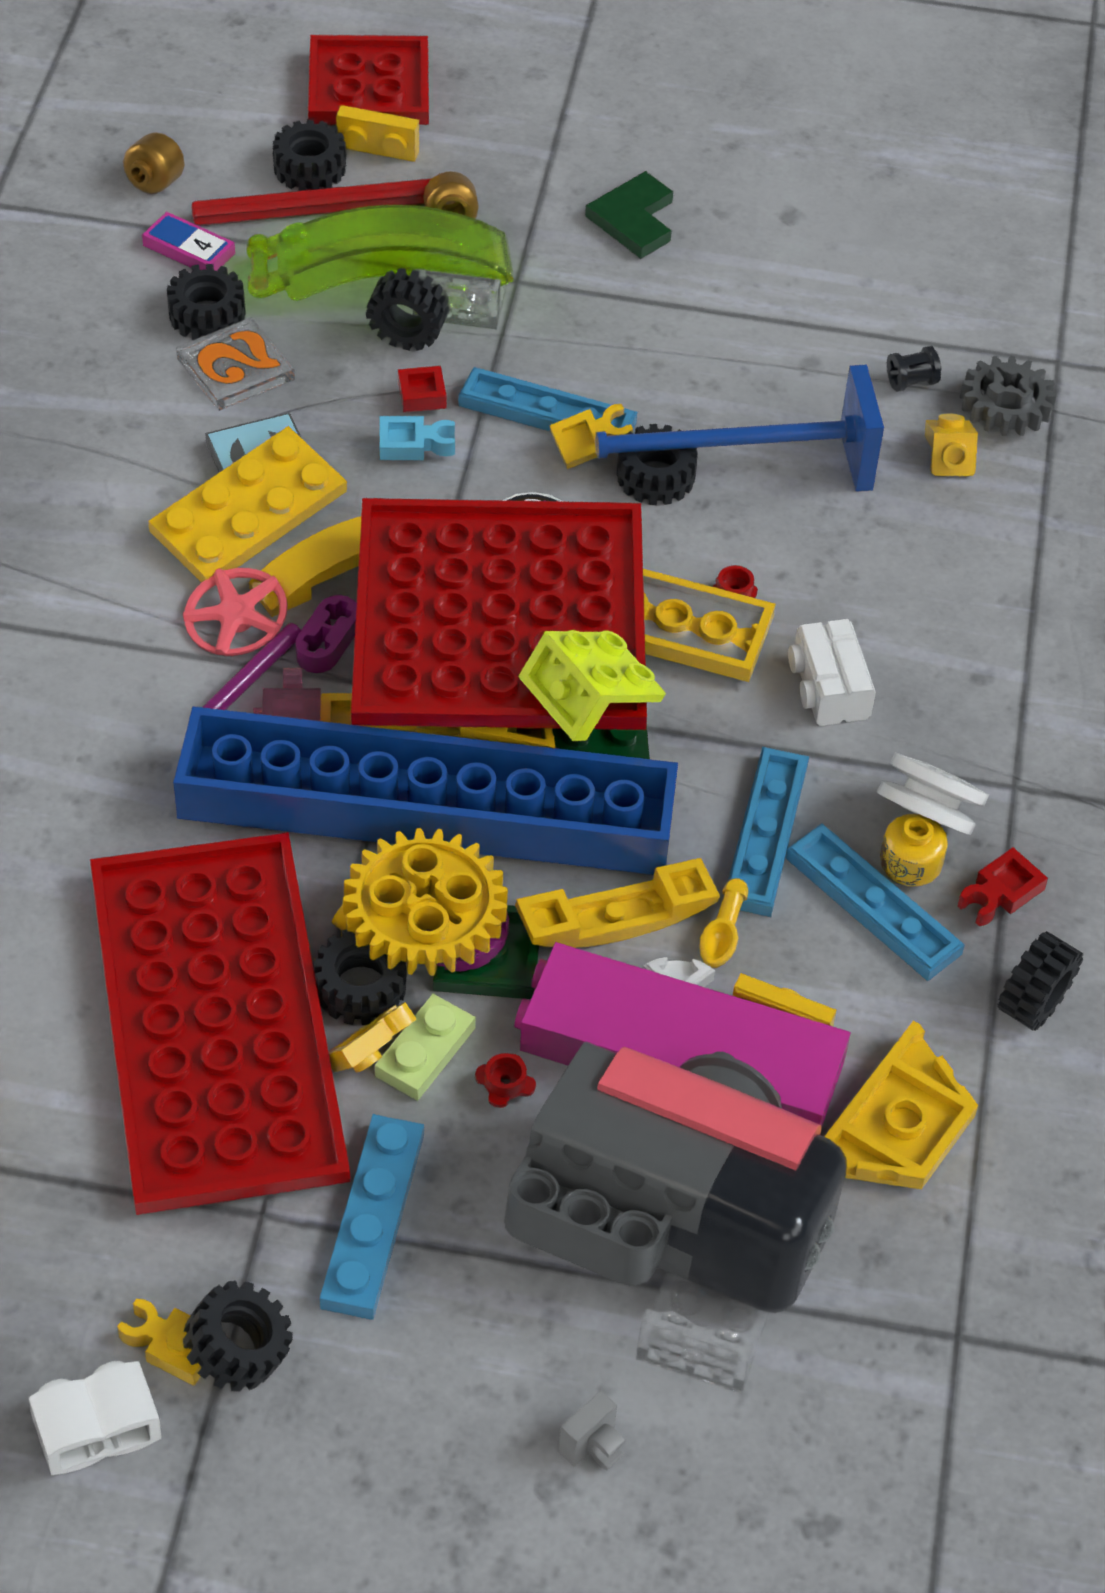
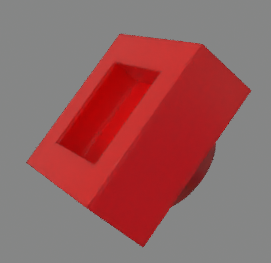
[398,366,447,412]

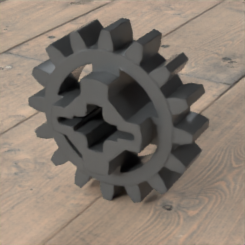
[960,356,1057,436]

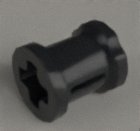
[886,346,942,392]

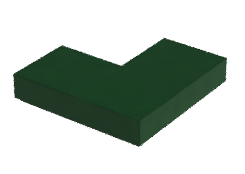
[585,171,674,259]

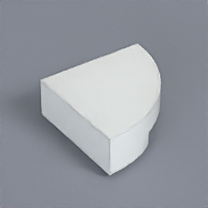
[643,957,715,987]

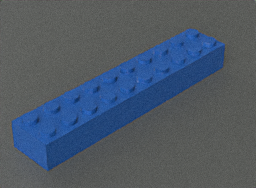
[173,706,678,875]

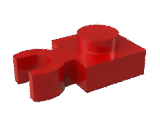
[957,847,1048,926]

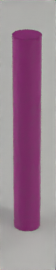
[202,622,301,710]

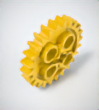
[343,828,508,976]

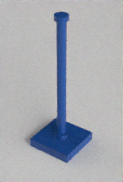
[595,365,884,492]

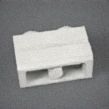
[788,619,876,726]

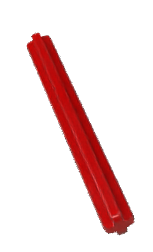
[191,178,431,226]

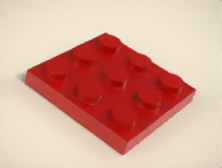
[308,35,429,125]

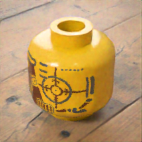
[880,814,948,887]

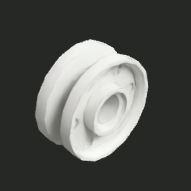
[877,752,989,835]

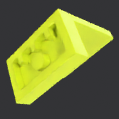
[518,630,666,741]

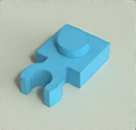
[380,416,455,460]

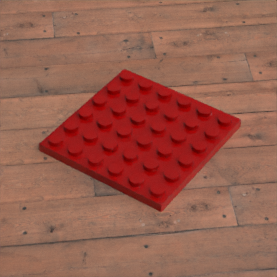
[351,498,647,730]

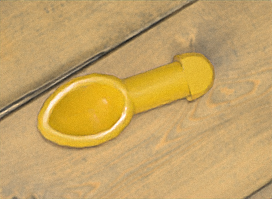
[699,878,749,968]

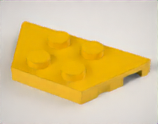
[824,1020,978,1190]

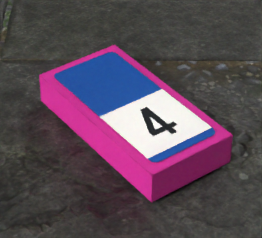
[142,211,236,271]

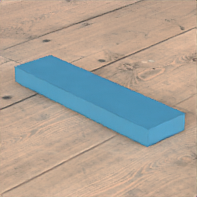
[458,367,637,431]
[728,747,809,917]
[786,823,965,981]

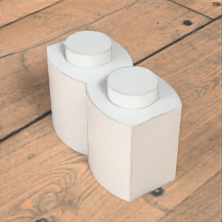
[29,1361,161,1475]

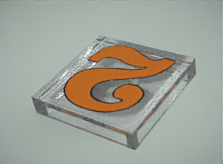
[176,317,295,411]

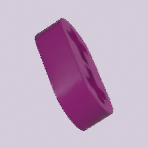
[295,595,357,673]

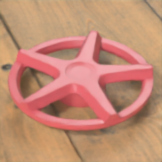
[183,568,287,656]

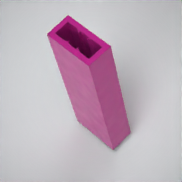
[514,942,851,1130]

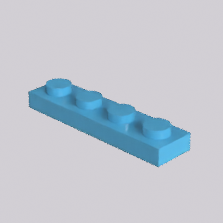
[320,1114,424,1320]

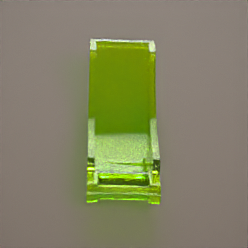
[246,205,514,301]

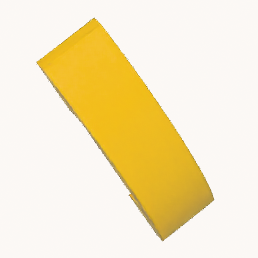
[248,516,361,617]
[515,858,720,948]

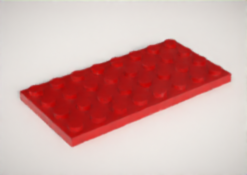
[90,832,351,1215]

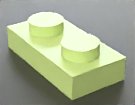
[374,994,476,1101]

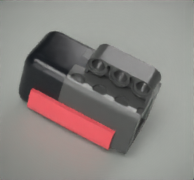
[504,1041,847,1313]

